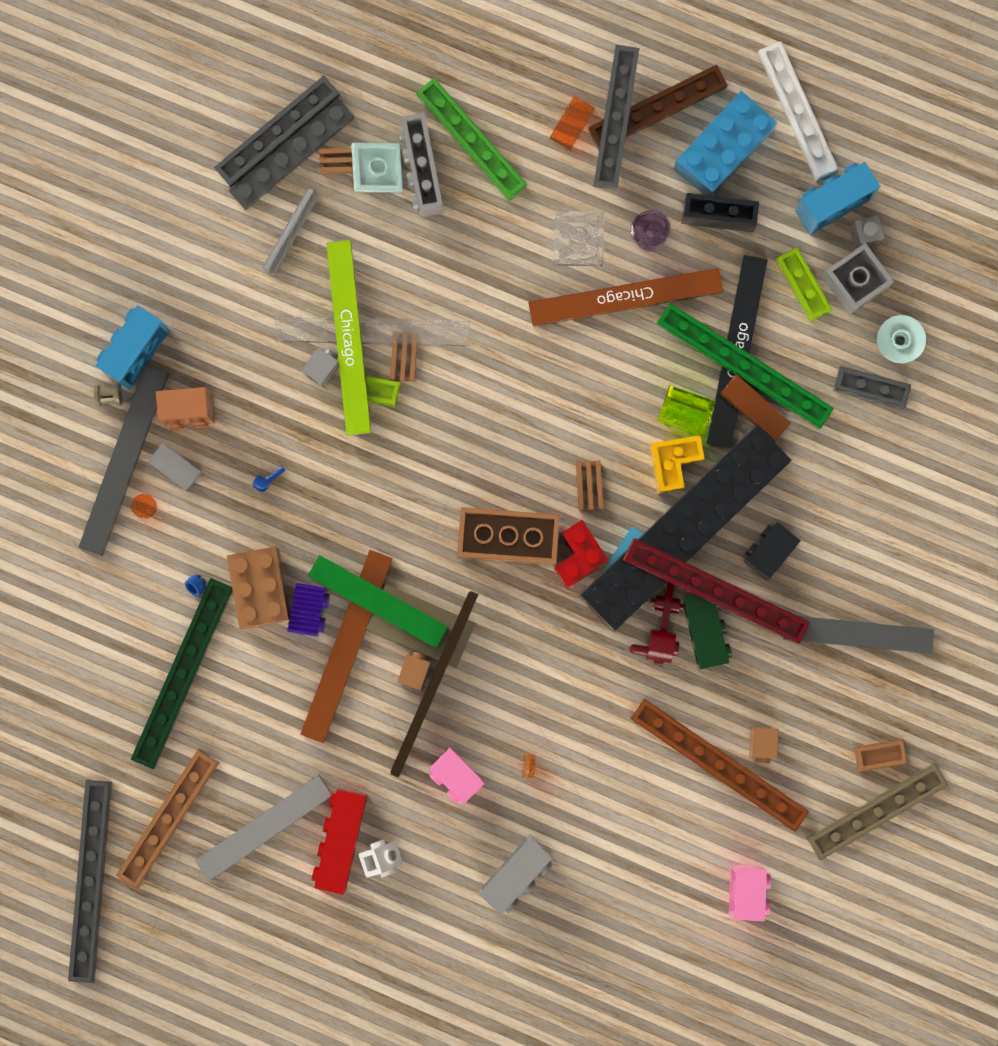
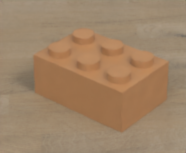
[227,546,290,630]

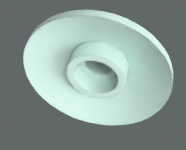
[877,315,926,364]

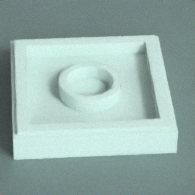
[351,143,403,193]

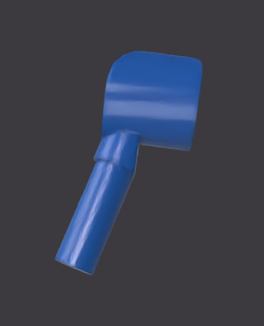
[253,466,285,492]

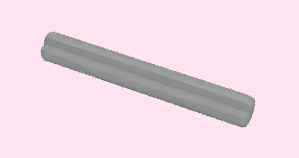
[263,188,320,275]

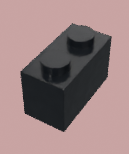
[744,522,801,580]

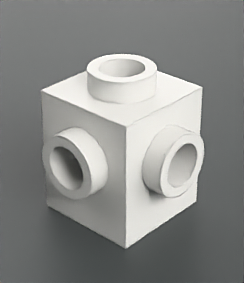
[358,839,403,878]

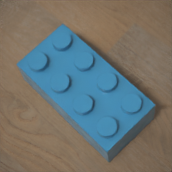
[674,90,777,196]

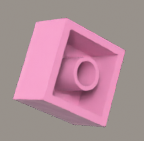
[729,864,771,921]

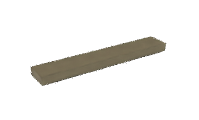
[807,763,948,861]

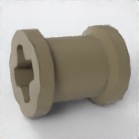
[94,384,123,407]

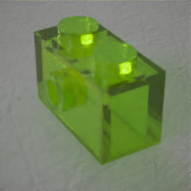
[657,385,715,437]

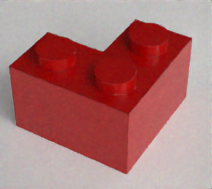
[554,520,609,589]

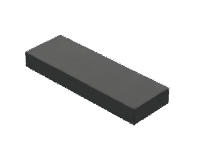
[833,366,911,409]

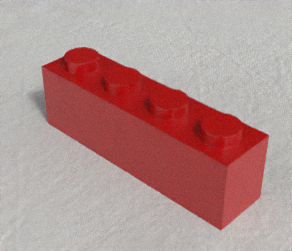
[311,788,368,895]

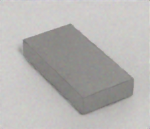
[148,443,202,492]

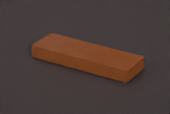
[720,375,791,442]

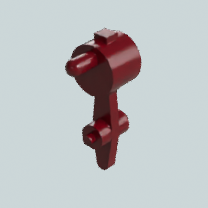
[629,582,685,666]

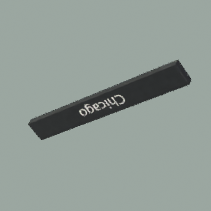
[706,255,768,449]

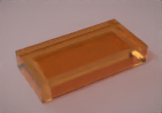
[550,96,595,150]

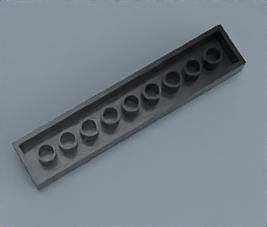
[578,425,792,632]

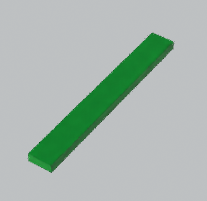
[656,303,834,430]

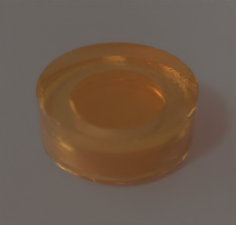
[131,494,157,519]
[522,753,535,778]

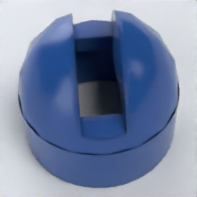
[184,575,206,596]

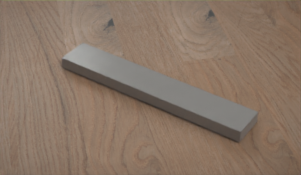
[195,775,332,881]

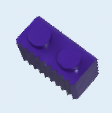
[287,583,330,637]

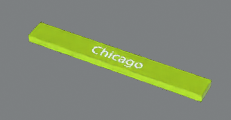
[326,240,372,436]

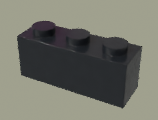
[681,193,759,233]

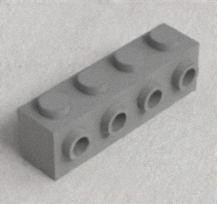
[398,112,444,218]

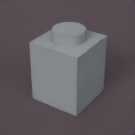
[850,215,885,250]
[301,347,339,388]

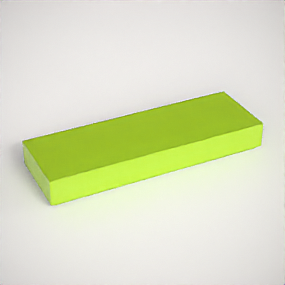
[775,247,833,322]

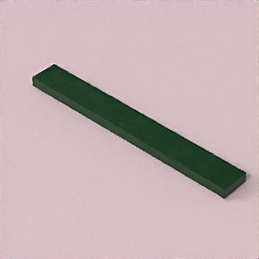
[130,578,233,769]

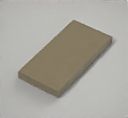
[366,584,476,668]

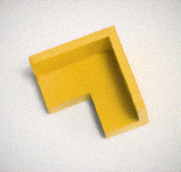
[650,435,705,495]

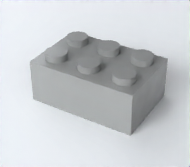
[479,834,553,915]

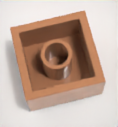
[156,387,215,431]

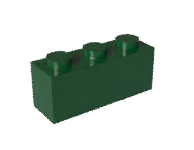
[682,595,732,670]

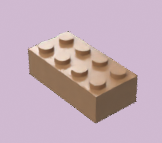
[457,507,560,566]

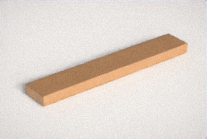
[116,749,220,889]

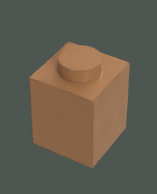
[397,652,431,691]
[749,727,779,763]

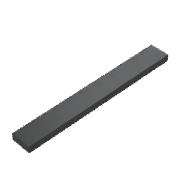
[78,365,169,556]
[68,780,112,983]

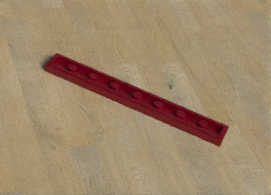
[623,538,810,644]

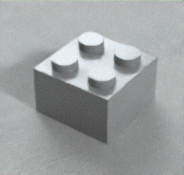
[821,243,894,316]

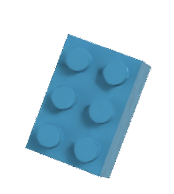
[795,162,881,235]
[96,305,171,390]

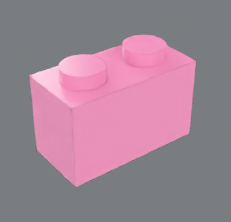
[429,747,485,805]

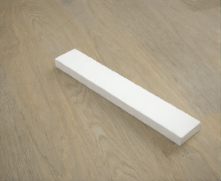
[758,41,839,181]

